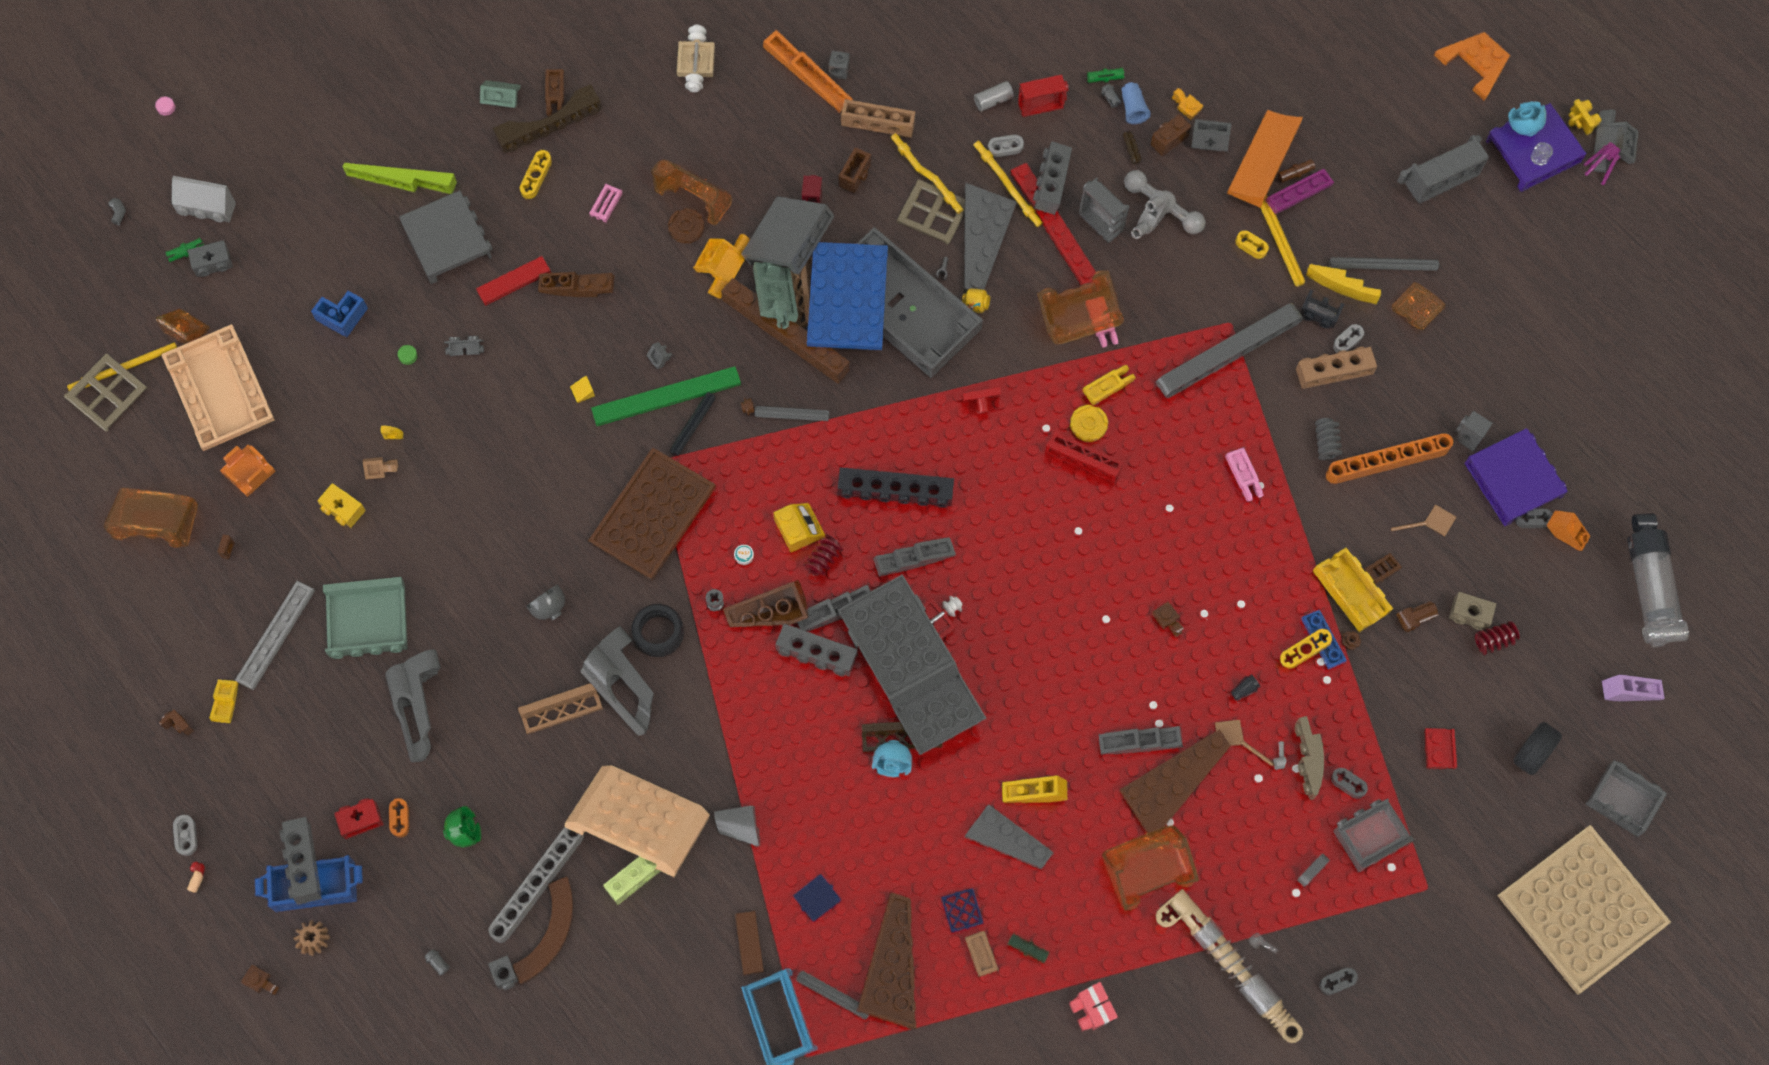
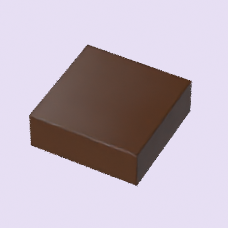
[217,534,235,560]

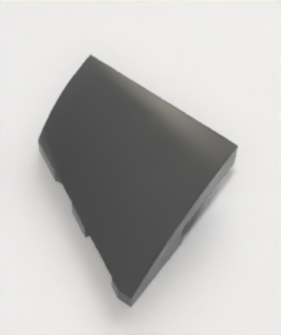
[714,805,760,847]

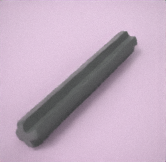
[755,406,829,421]
[796,971,869,1020]

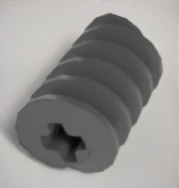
[1315,418,1342,460]

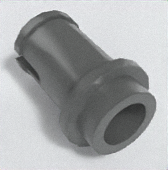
[1101,84,1121,108]
[425,949,450,976]

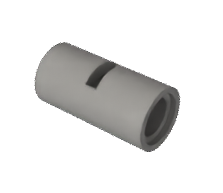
[974,81,1014,112]

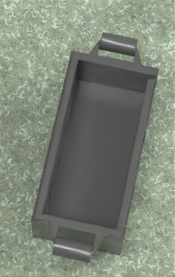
[1397,135,1489,204]

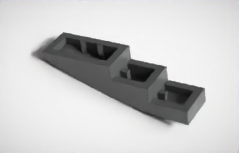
[873,537,956,576]
[797,585,871,632]
[1099,726,1183,754]

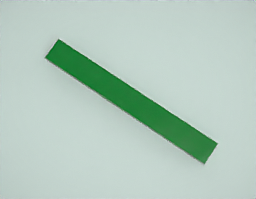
[591,366,741,426]

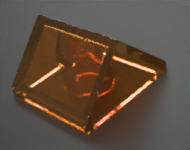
[155,308,209,344]

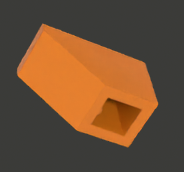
[1547,510,1590,551]

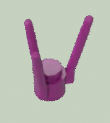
[1584,142,1621,185]

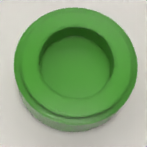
[398,345,417,365]

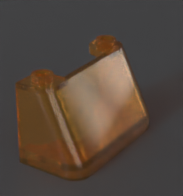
[651,160,732,226]
[1102,826,1199,911]

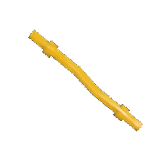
[891,133,963,214]
[974,140,1043,227]

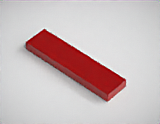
[476,256,551,306]

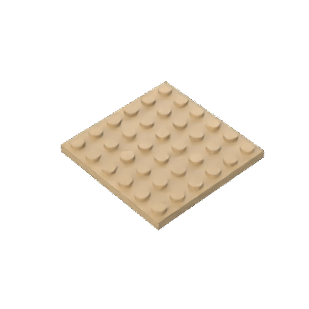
[1497,825,1671,995]

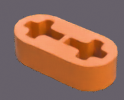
[389,798,409,838]

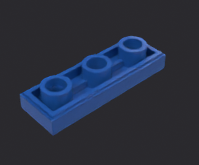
[1301,609,1347,670]

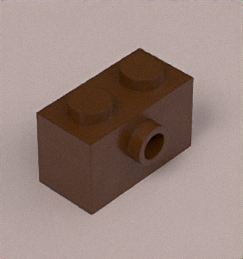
[1150,114,1192,157]
[839,147,871,194]

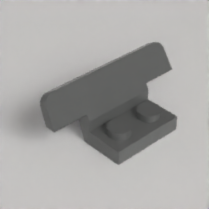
[1593,109,1639,173]

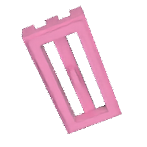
[589,184,623,223]

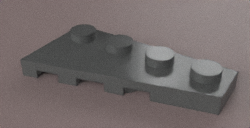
[964,804,1054,869]

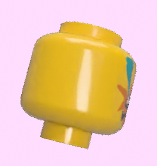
[962,288,990,313]

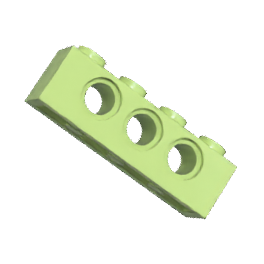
[603,856,660,905]

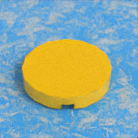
[1070,405,1108,442]

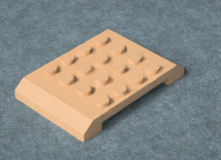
[161,324,275,451]
[565,765,709,877]

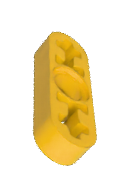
[520,150,552,199]
[1280,629,1332,669]

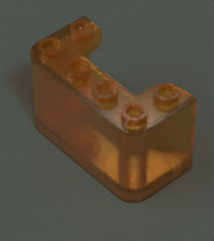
[1037,270,1124,344]

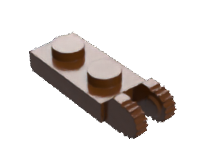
[545,69,564,116]

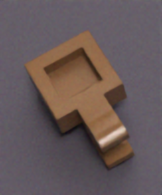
[363,457,398,479]

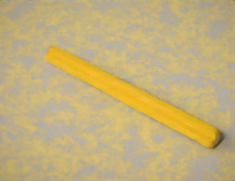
[1261,196,1305,287]

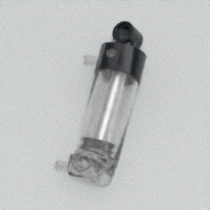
[1627,513,1688,647]

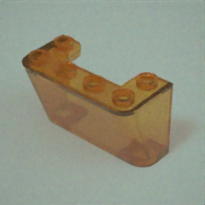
[103,488,198,548]

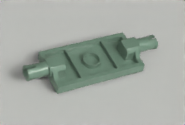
[753,262,798,329]

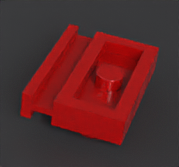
[1424,728,1457,769]

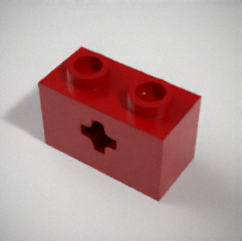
[334,798,384,840]

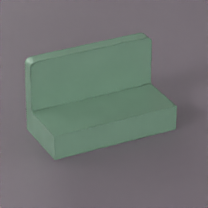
[480,81,521,108]

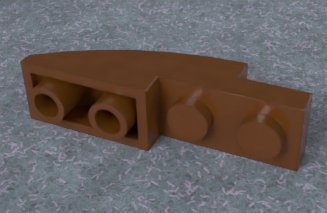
[538,272,615,297]

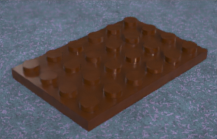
[588,448,716,581]

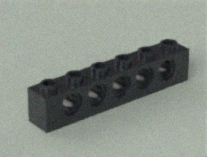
[837,467,954,508]

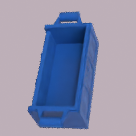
[255,856,363,912]

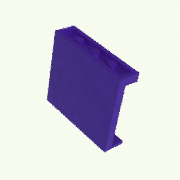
[1486,103,1586,192]
[1464,428,1568,527]

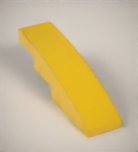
[1306,264,1381,304]

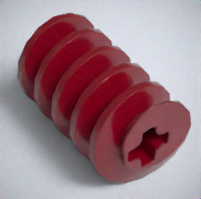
[803,534,843,576]
[1475,621,1520,656]

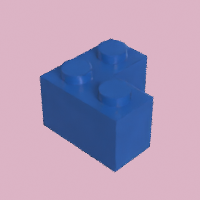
[311,291,368,338]

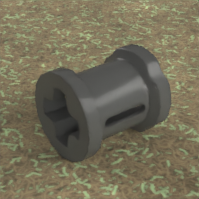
[706,589,724,612]

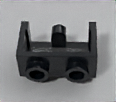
[1300,290,1344,329]

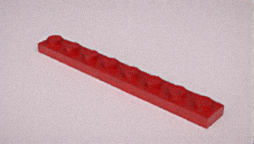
[1010,163,1099,288]

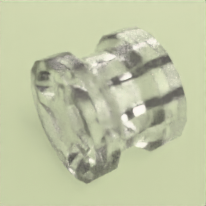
[1531,142,1553,165]

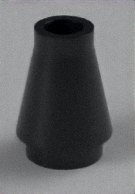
[1230,674,1261,701]

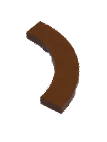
[513,877,573,984]

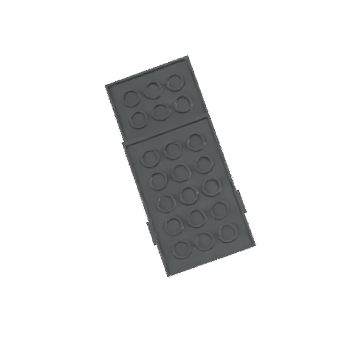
[838,574,986,755]

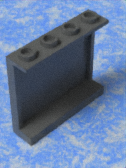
[399,191,493,284]
[742,196,834,275]

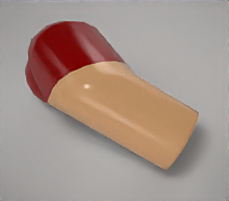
[187,861,205,892]

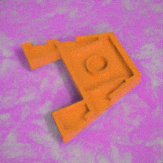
[1434,32,1510,100]

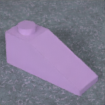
[1602,675,1665,701]

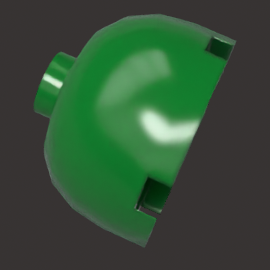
[443,806,481,848]

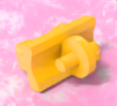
[1568,99,1601,135]

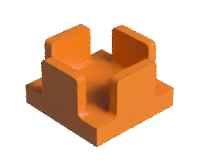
[220,445,275,497]

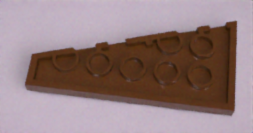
[857,892,917,1030]

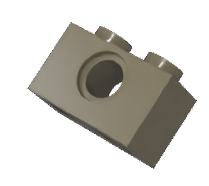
[1449,592,1497,630]

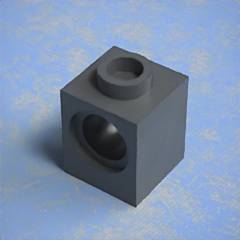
[829,51,850,80]
[488,956,519,990]

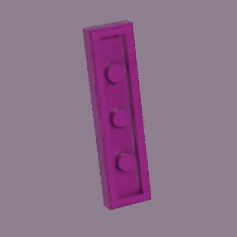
[1265,169,1334,215]

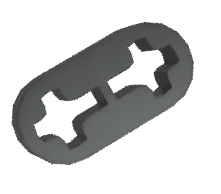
[1515,509,1553,528]
[1331,768,1368,799]
[1297,853,1330,887]
[1319,968,1358,995]

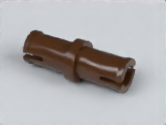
[1277,159,1315,183]

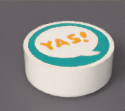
[734,545,754,565]

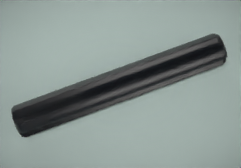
[669,392,715,456]

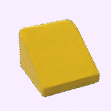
[570,376,595,403]

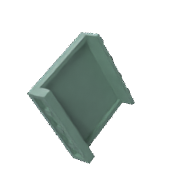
[323,577,408,659]

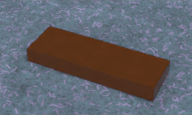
[735,911,764,975]

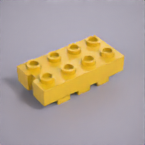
[1313,548,1393,632]

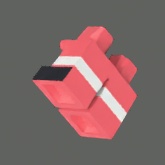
[1069,982,1118,1031]

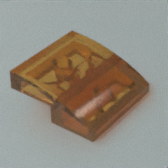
[1392,282,1445,331]

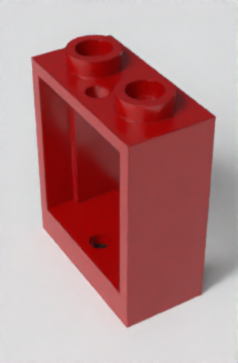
[1018,75,1068,117]

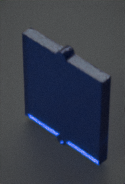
[793,874,841,922]

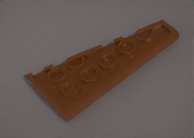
[1120,729,1231,841]

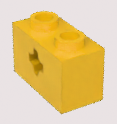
[317,483,366,528]

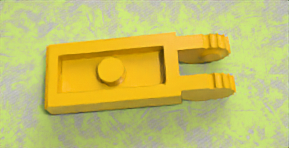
[1082,365,1136,405]

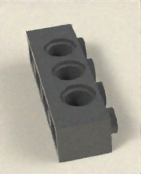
[1033,141,1072,215]
[776,624,858,676]
[280,817,322,905]

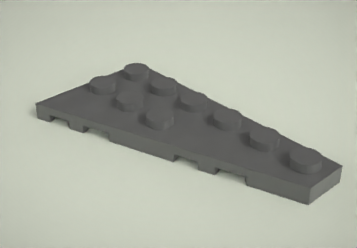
[964,183,1017,292]

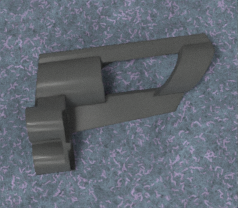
[580,626,654,735]
[385,650,441,762]

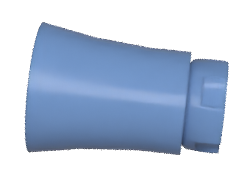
[1122,82,1151,124]

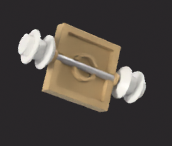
[677,25,715,92]

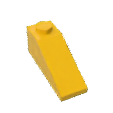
[1002,776,1068,803]

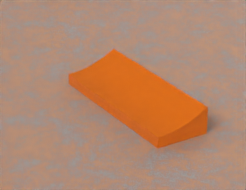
[1227,110,1303,208]

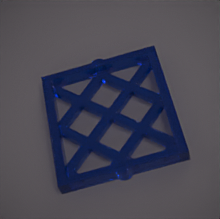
[941,888,984,933]

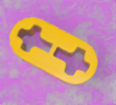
[1236,231,1269,259]

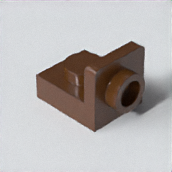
[159,710,194,736]

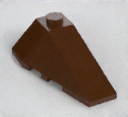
[723,580,809,627]

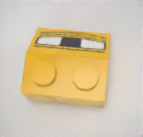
[774,503,825,552]

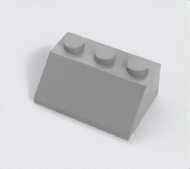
[172,176,236,222]

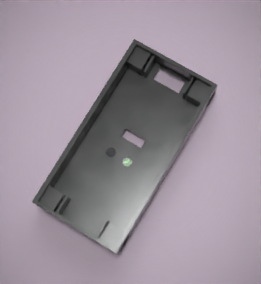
[857,227,983,378]

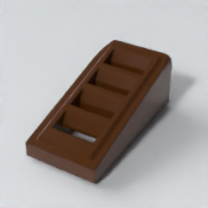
[1363,553,1402,586]

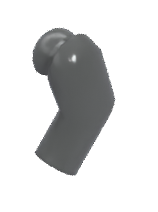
[108,198,126,225]

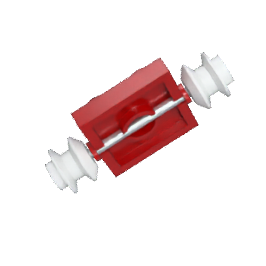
[923,596,963,639]

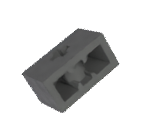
[1192,119,1231,152]
[188,240,233,277]
[1455,411,1493,451]

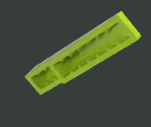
[343,163,457,194]

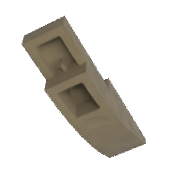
[1294,716,1324,800]

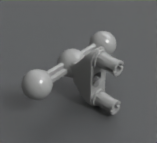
[1124,170,1206,239]

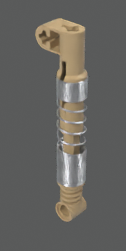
[1156,889,1303,1043]

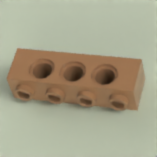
[841,99,916,138]
[1296,347,1377,389]

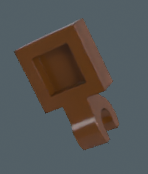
[1152,602,1184,637]
[241,965,279,995]

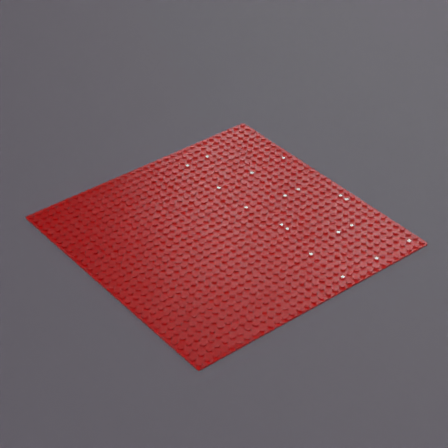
[670,323,1428,1057]

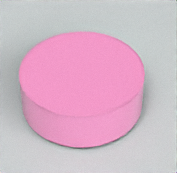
[155,97,175,116]

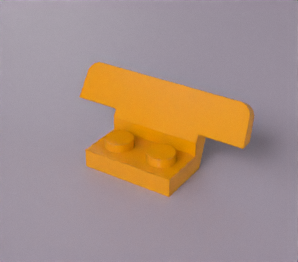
[693,234,750,299]

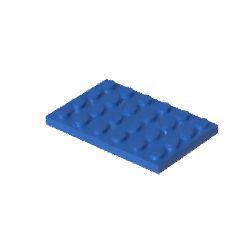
[807,242,888,350]

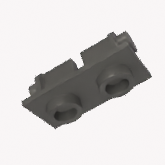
[444,336,484,356]

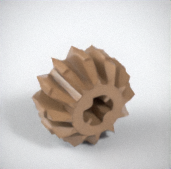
[294,920,330,956]

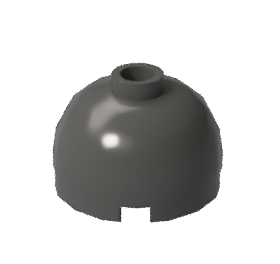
[526,584,565,621]

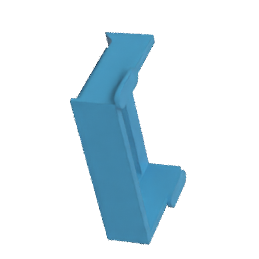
[741,968,818,1065]

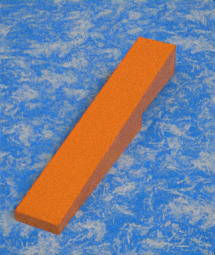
[763,30,853,112]

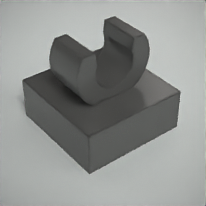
[647,342,672,369]

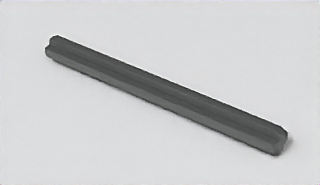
[1329,257,1439,271]

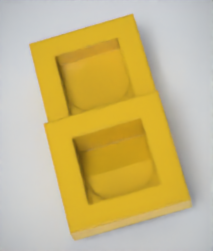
[209,679,238,723]

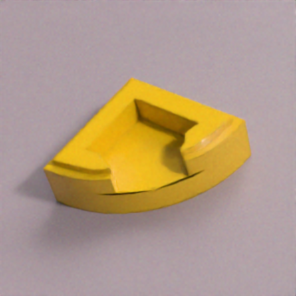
[380,426,403,439]

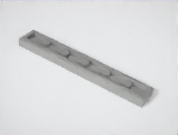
[235,581,315,691]

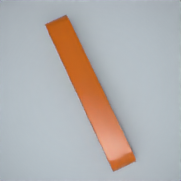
[1326,434,1453,484]

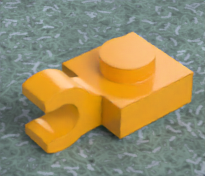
[1172,88,1203,120]

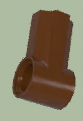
[1396,601,1438,632]

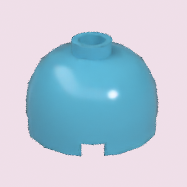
[1508,102,1546,136]
[872,740,912,777]

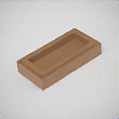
[965,931,998,977]

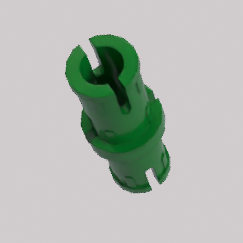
[1087,68,1124,83]
[165,238,204,263]

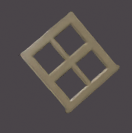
[897,179,965,245]
[64,353,147,431]

